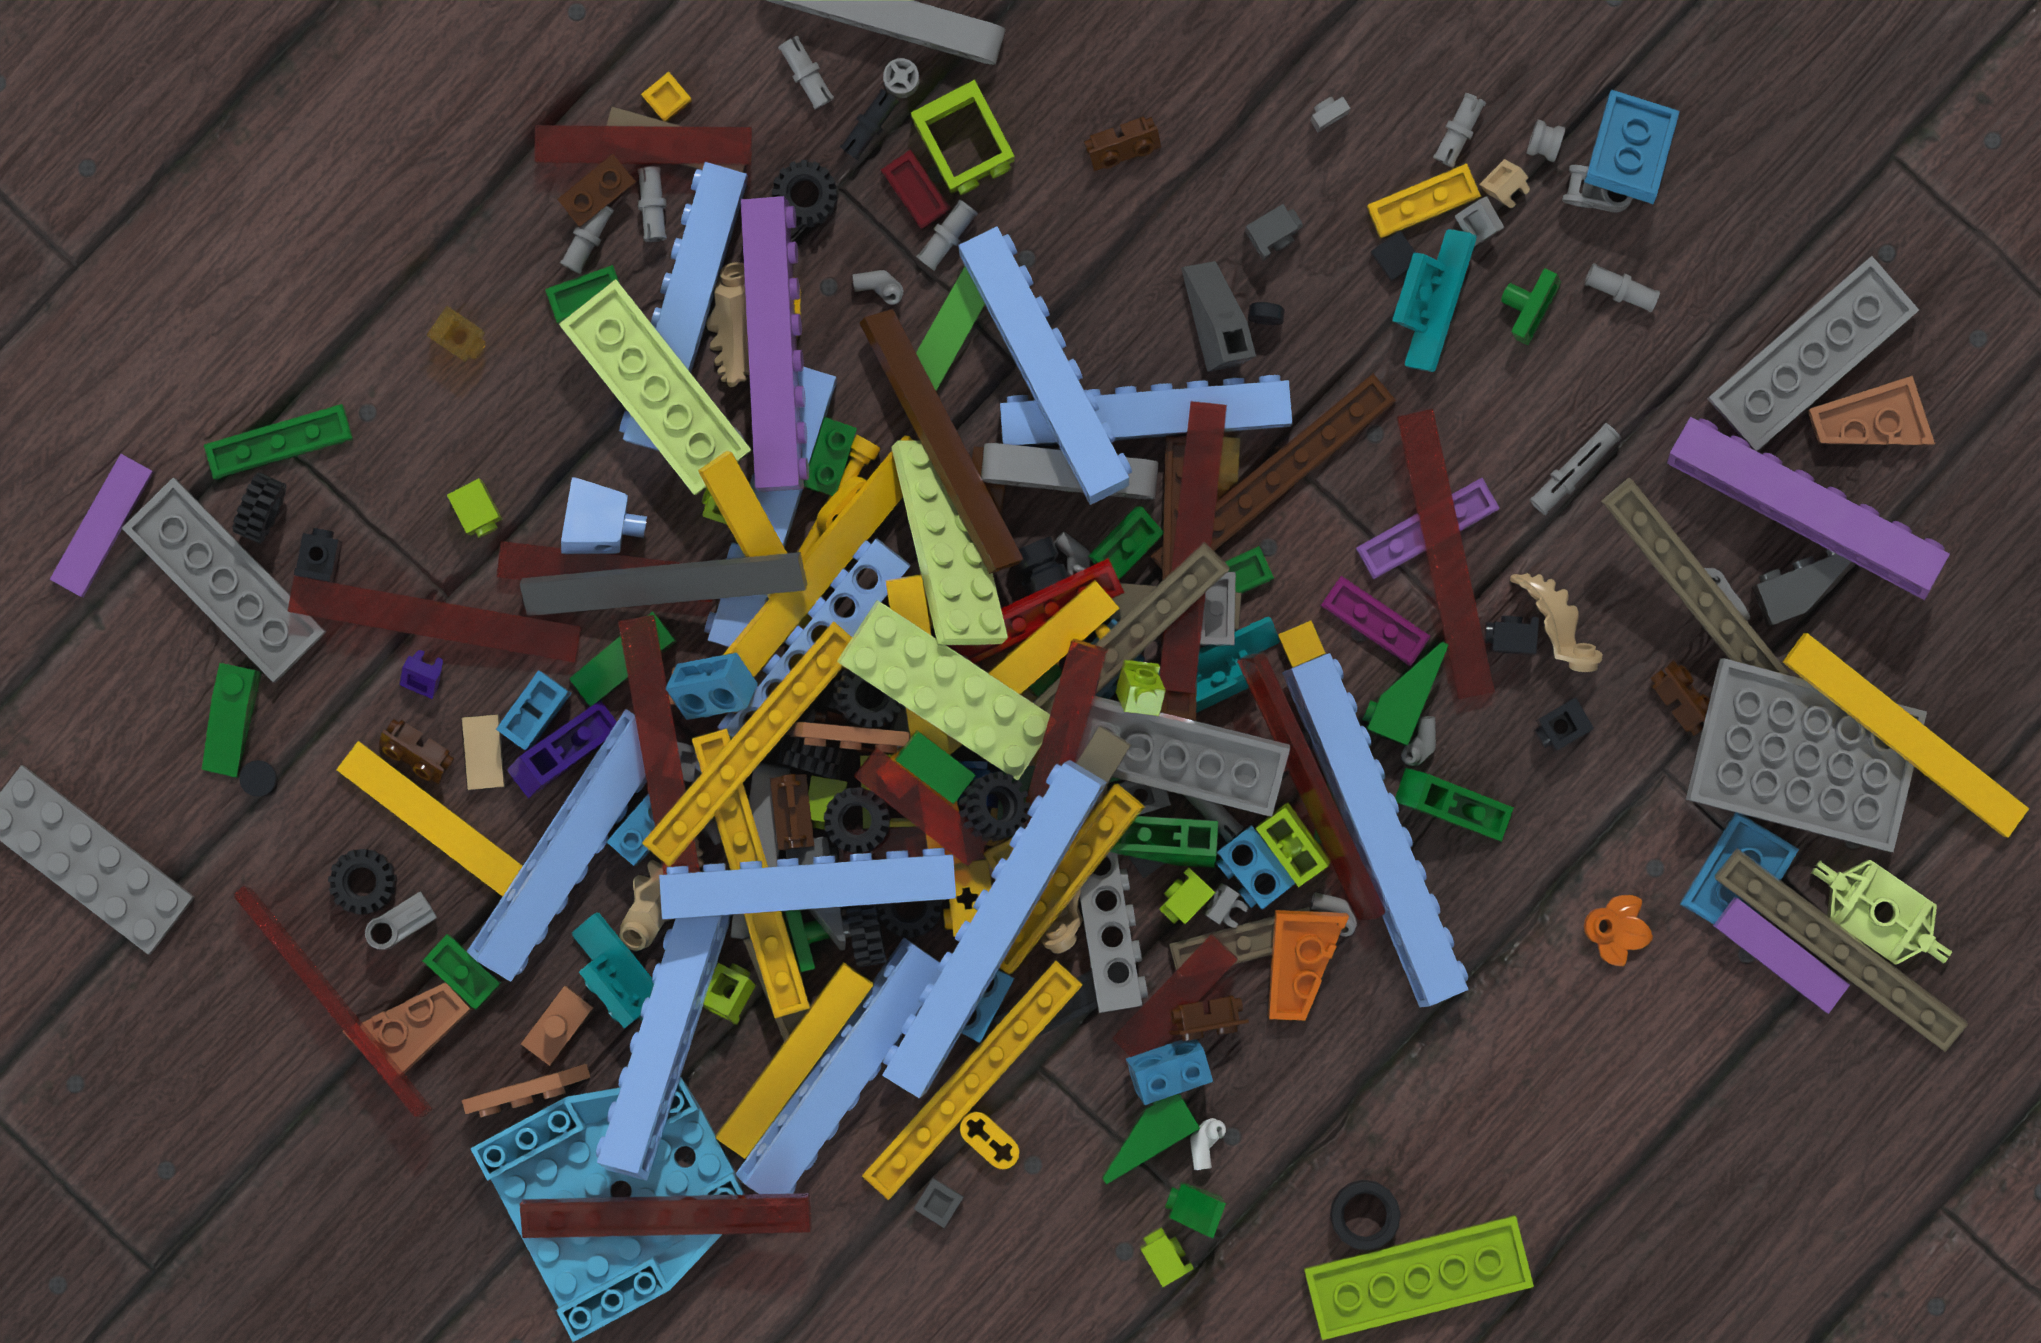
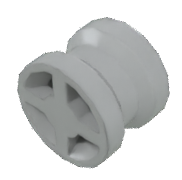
[883,58,919,98]
[1526,119,1565,162]

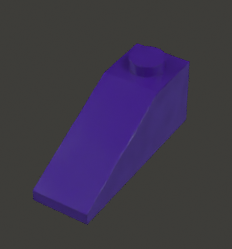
[507,700,617,799]

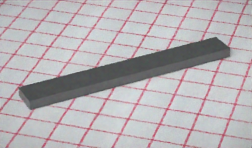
[519,552,808,616]

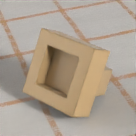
[1479,159,1530,208]

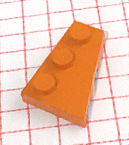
[1268,910,1349,1021]

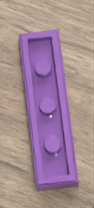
[50,454,154,598]
[1356,478,1500,580]
[1713,897,1850,1014]

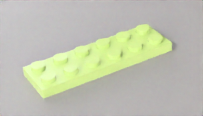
[559,279,752,496]
[891,440,1008,645]
[837,600,1058,780]

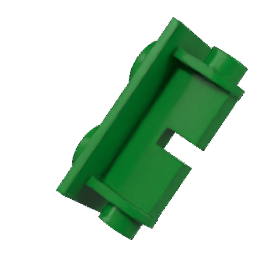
[804,417,857,496]

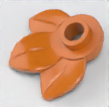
[1584,895,1653,966]

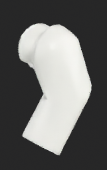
[1190,1118,1226,1170]

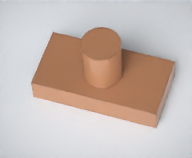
[521,986,594,1066]

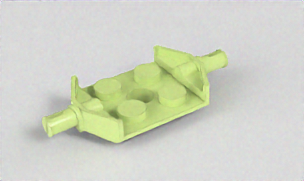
[1811,860,1952,965]

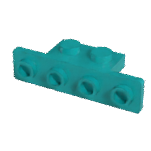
[1392,229,1477,372]
[1158,617,1280,713]
[572,912,654,1028]

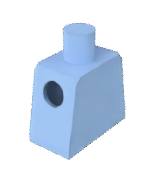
[561,477,647,554]

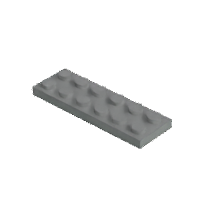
[1707,256,1919,451]
[122,478,326,683]
[1060,692,1290,817]
[0,765,195,955]

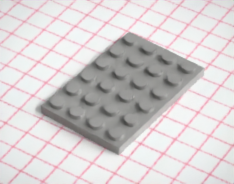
[1686,658,1927,852]

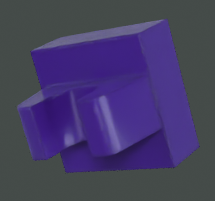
[399,650,443,699]

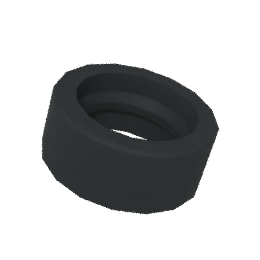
[1330,1180,1401,1250]

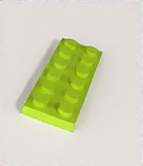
[1304,1215,1534,1340]

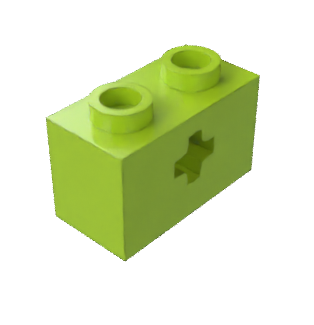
[1256,802,1331,887]

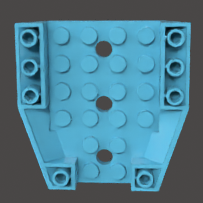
[470,1077,749,1342]

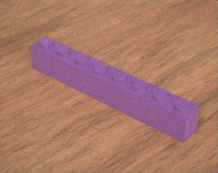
[741,196,809,492]
[1667,417,1950,600]

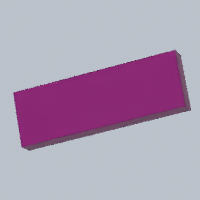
[1320,576,1431,666]

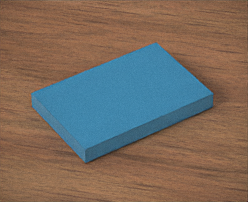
[1584,89,1680,204]
[1680,813,1799,925]

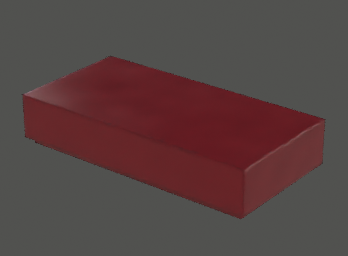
[881,150,951,230]

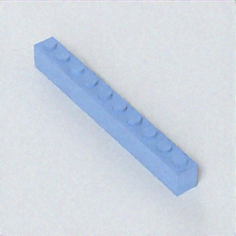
[1282,653,1469,1007]
[882,760,1107,1098]

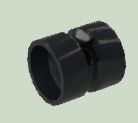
[1014,536,1069,596]

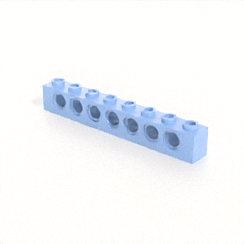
[694,538,911,773]

